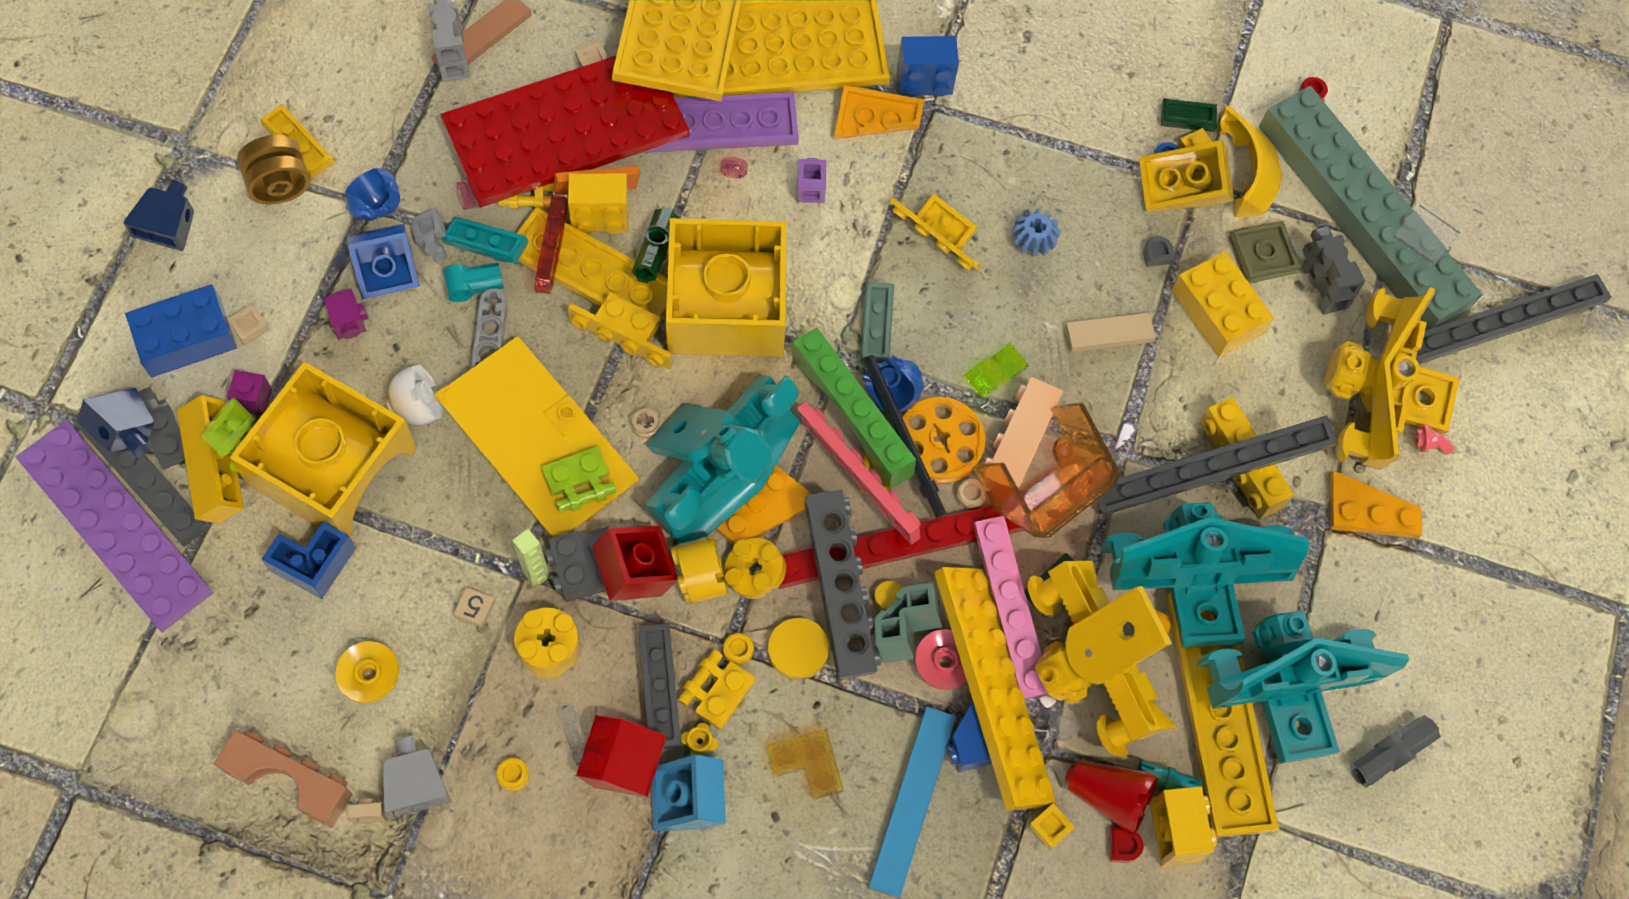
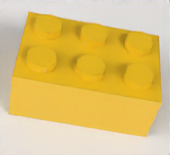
[1171,251,1274,357]

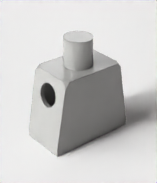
[383,736,451,819]

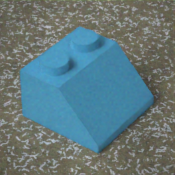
[652,755,726,831]

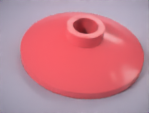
[915,629,967,690]

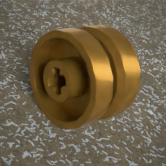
[237,135,311,205]

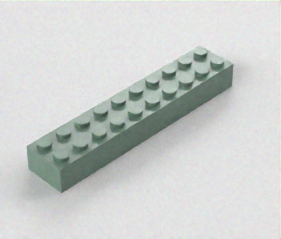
[1259,86,1483,330]

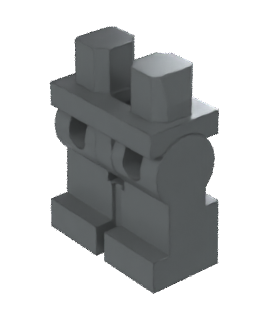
[1301,226,1365,315]

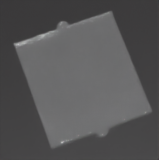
[1393,204,1461,266]

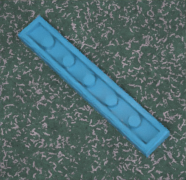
[868,707,956,899]

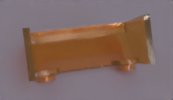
[973,402,1119,538]

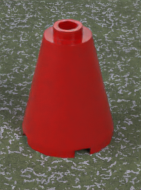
[1065,760,1158,835]

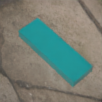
[441,216,529,264]

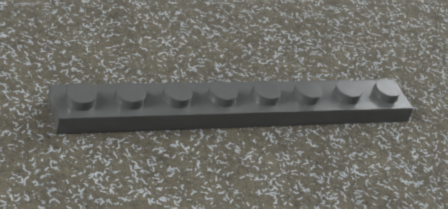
[1416,274,1612,364]
[1094,415,1337,516]

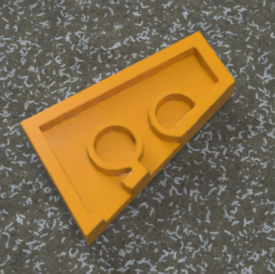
[834,85,924,139]
[716,465,811,546]
[1330,471,1422,539]

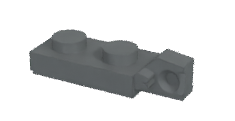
[139,387,185,470]

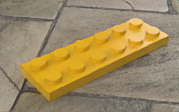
[517,207,668,319]

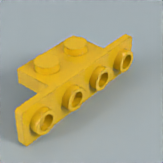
[889,194,982,271]
[567,293,673,369]

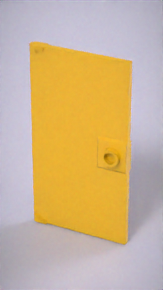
[434,336,640,538]

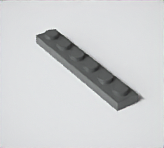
[71,414,209,547]

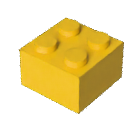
[568,173,629,234]
[1150,786,1217,867]

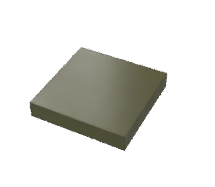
[1229,221,1302,283]

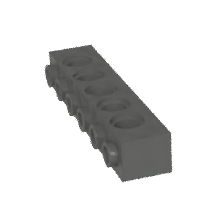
[803,489,881,681]

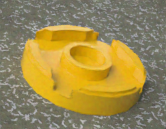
[768,618,829,680]

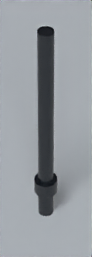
[863,355,947,519]

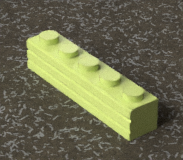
[512,529,549,586]

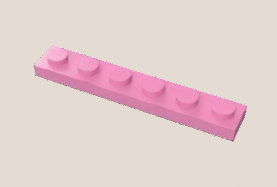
[973,516,1047,699]

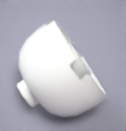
[387,365,444,426]

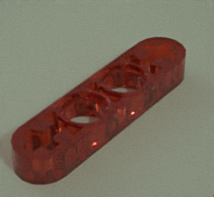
[535,192,569,294]

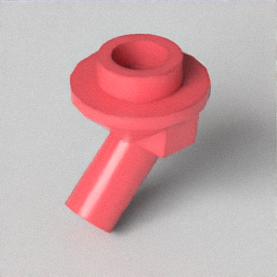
[1414,424,1454,455]

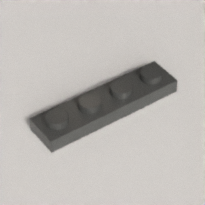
[638,623,682,750]

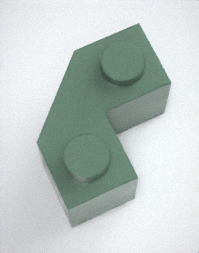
[874,582,942,663]

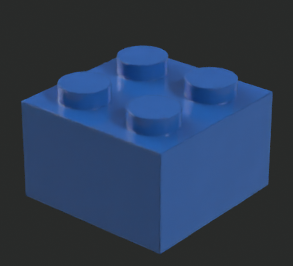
[897,36,959,97]

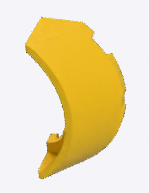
[1217,105,1282,217]

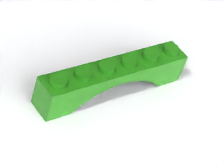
[793,328,916,490]

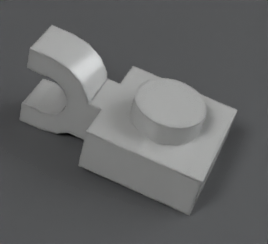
[410,208,447,264]

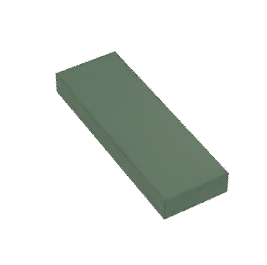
[860,282,894,363]

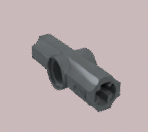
[1349,715,1441,788]

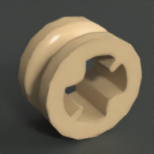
[632,408,659,438]

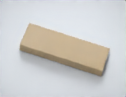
[1065,312,1156,352]

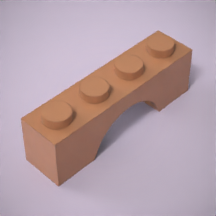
[214,730,353,828]

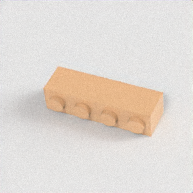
[981,377,1063,499]

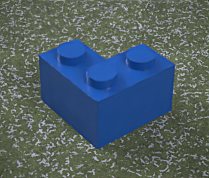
[261,522,356,599]

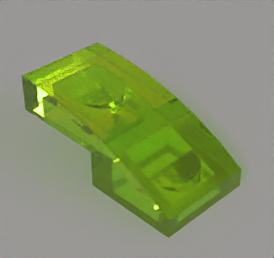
[964,343,1029,398]

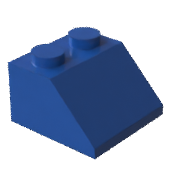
[347,224,420,299]

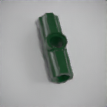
[632,206,678,284]

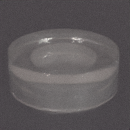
[1047,708,1080,741]

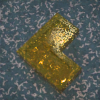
[765,729,844,800]

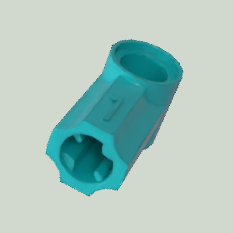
[443,263,504,303]

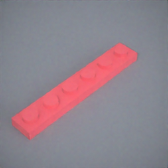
[797,402,921,545]

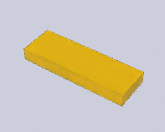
[260,104,334,179]

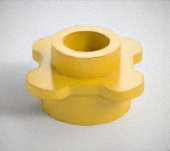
[681,723,718,756]

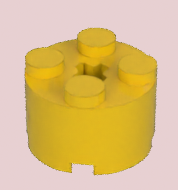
[671,535,729,604]
[514,608,581,678]

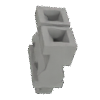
[428,0,470,82]

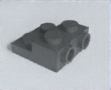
[545,527,609,602]

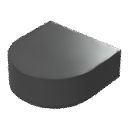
[1143,236,1176,267]

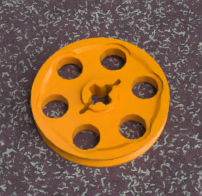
[902,397,985,483]

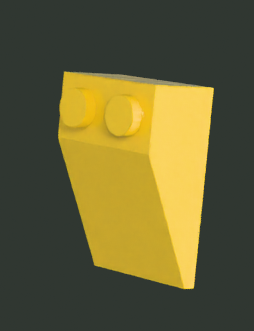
[1139,140,1234,211]

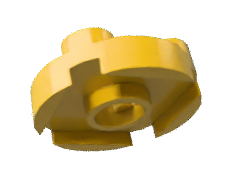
[725,538,786,599]

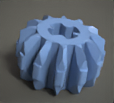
[1012,208,1060,258]

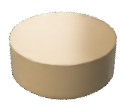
[956,479,987,510]

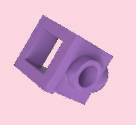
[797,158,826,203]

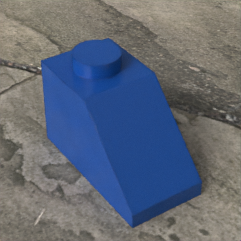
[947,701,992,773]

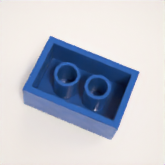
[125,284,238,378]

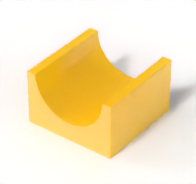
[666,218,787,357]
[229,361,417,538]

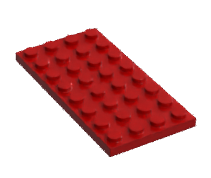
[440,55,690,208]

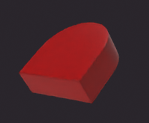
[1109,828,1144,863]

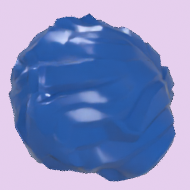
[344,168,401,221]
[862,356,924,414]

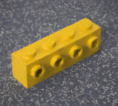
[177,395,244,524]
[1200,396,1295,520]

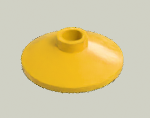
[335,641,400,703]

